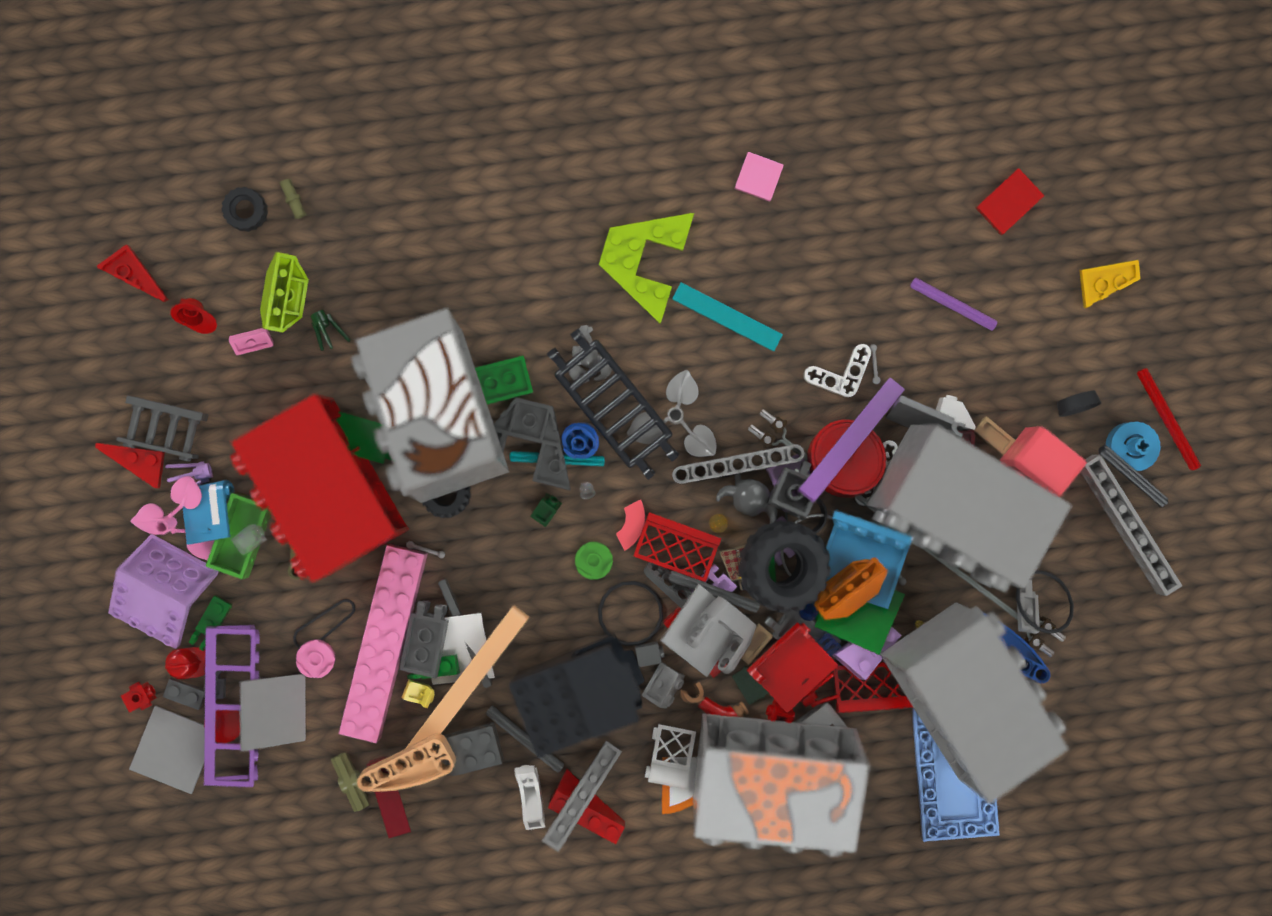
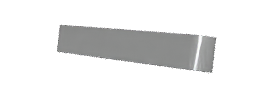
[672,444,804,484]

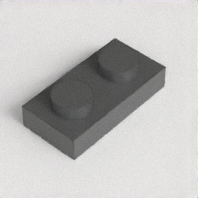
[163,678,205,710]

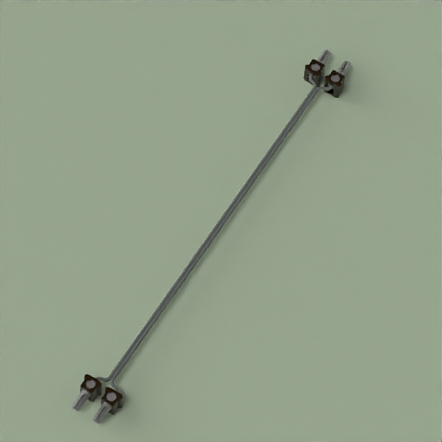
[748,409,1066,657]

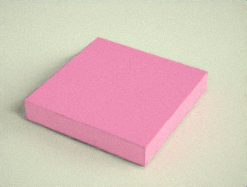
[735,152,784,202]

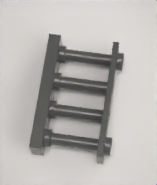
[116,395,209,462]

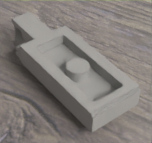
[1017,580,1040,634]

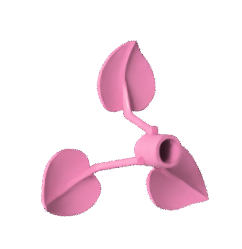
[131,476,215,560]

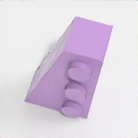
[831,627,901,680]

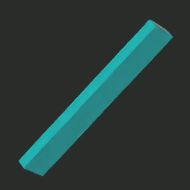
[672,282,783,352]

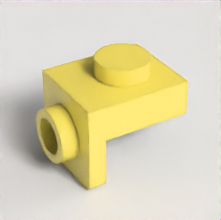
[402,679,435,708]

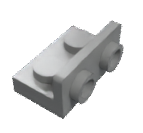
[642,663,685,708]

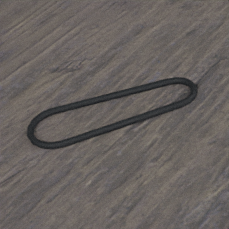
[293,599,355,649]

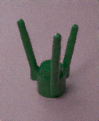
[310,310,351,351]

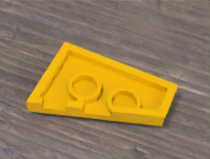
[1079,260,1141,308]

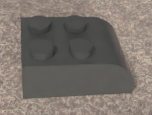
[444,722,504,776]

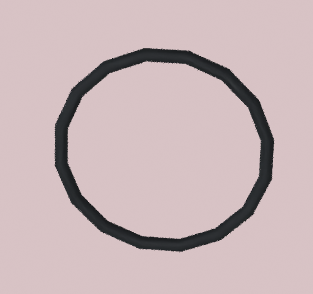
[1016,570,1074,634]
[598,581,663,646]

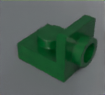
[530,493,562,527]

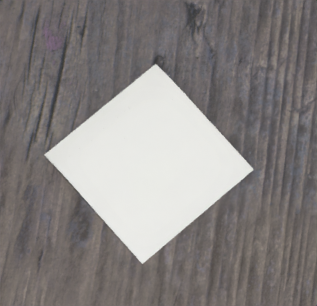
[431,613,495,685]

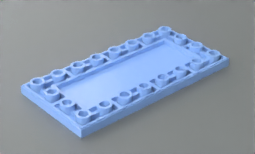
[912,708,1000,842]

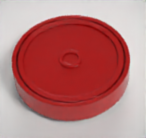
[807,420,886,498]

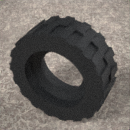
[221,187,268,232]

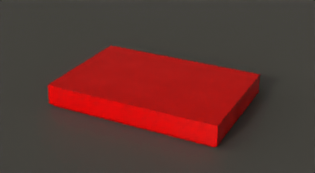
[976,168,1045,236]

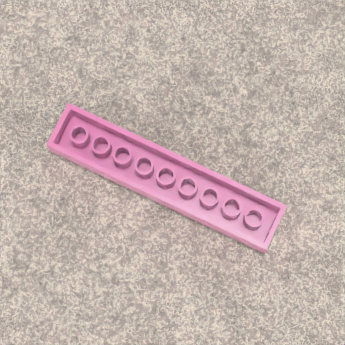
[339,544,428,743]

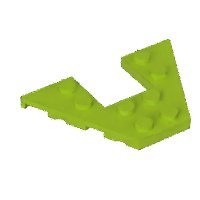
[599,213,694,324]

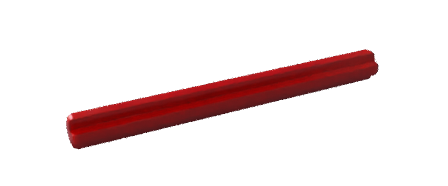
[1137,368,1201,470]

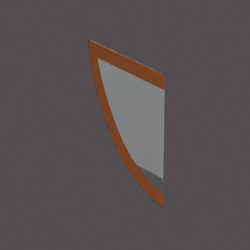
[662,757,697,814]

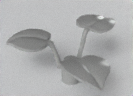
[627,370,716,457]

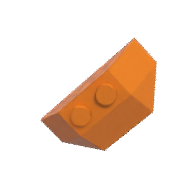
[814,557,888,619]

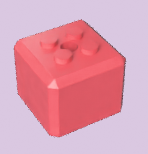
[1000,426,1087,497]

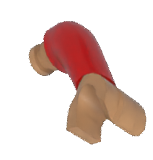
[680,682,749,717]

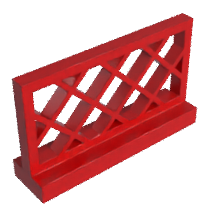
[633,512,722,582]
[833,662,913,714]

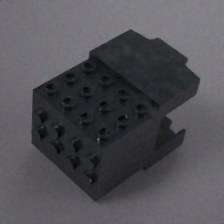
[509,634,645,758]

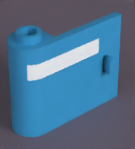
[183,480,235,545]

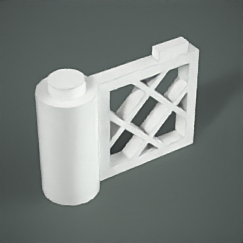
[645,724,696,789]

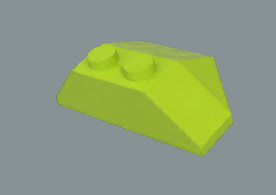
[260,252,309,333]

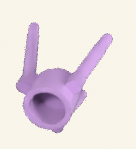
[165,461,213,485]

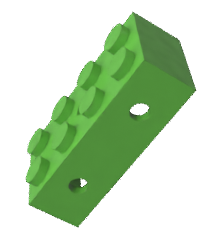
[205,492,272,579]

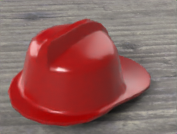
[170,298,217,334]
[165,647,206,679]

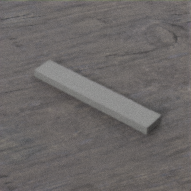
[542,741,622,852]

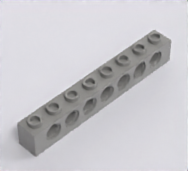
[1080,455,1182,596]

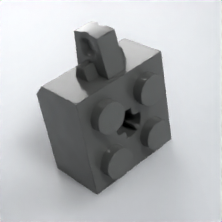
[767,461,813,520]

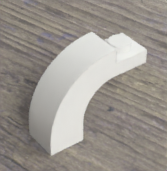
[515,765,545,830]

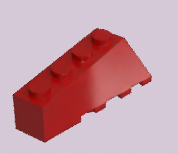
[548,769,625,844]

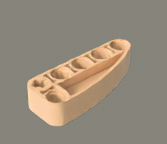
[357,734,456,791]

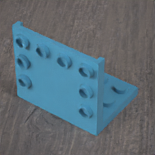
[826,511,912,609]

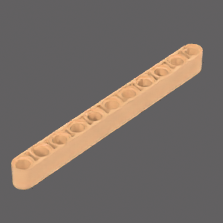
[398,605,530,765]

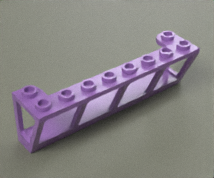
[204,625,259,787]

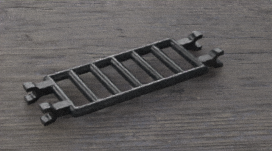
[547,328,679,480]

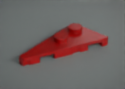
[97,244,169,302]
[95,443,165,488]

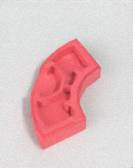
[616,499,645,551]

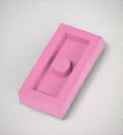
[229,328,274,356]

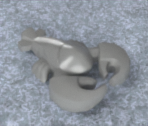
[569,325,612,383]

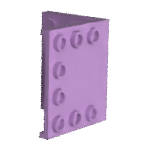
[108,534,219,649]

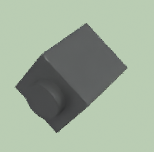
[635,641,664,667]

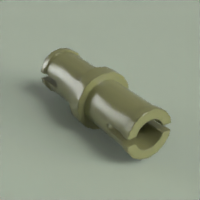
[279,179,307,219]

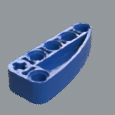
[983,612,1051,684]

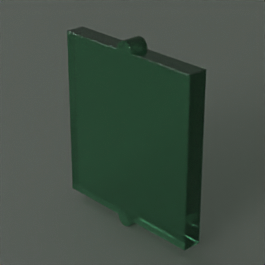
[732,662,768,705]

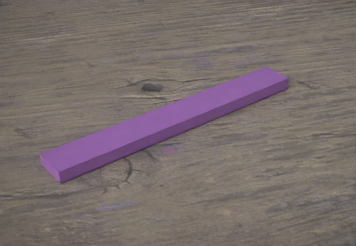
[798,378,905,502]

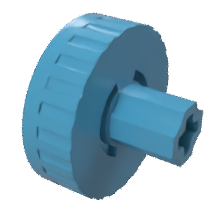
[1105,422,1161,471]

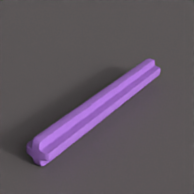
[910,278,997,330]

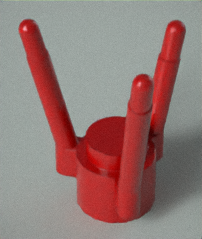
[801,673,840,708]

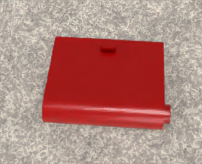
[747,622,838,713]

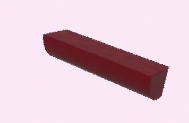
[366,756,411,838]

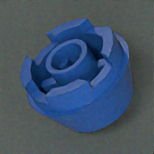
[561,422,599,459]

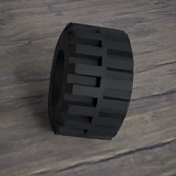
[422,486,471,518]

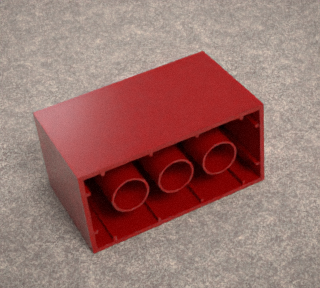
[230,394,409,582]

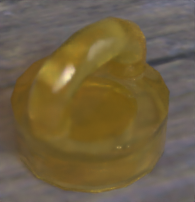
[709,514,728,533]

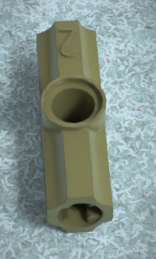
[331,751,370,812]

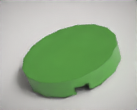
[575,542,613,580]

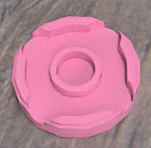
[296,639,335,678]

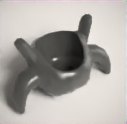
[716,473,778,524]

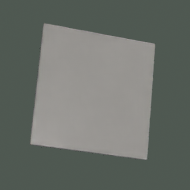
[660,584,734,677]
[240,674,306,751]
[129,705,205,794]

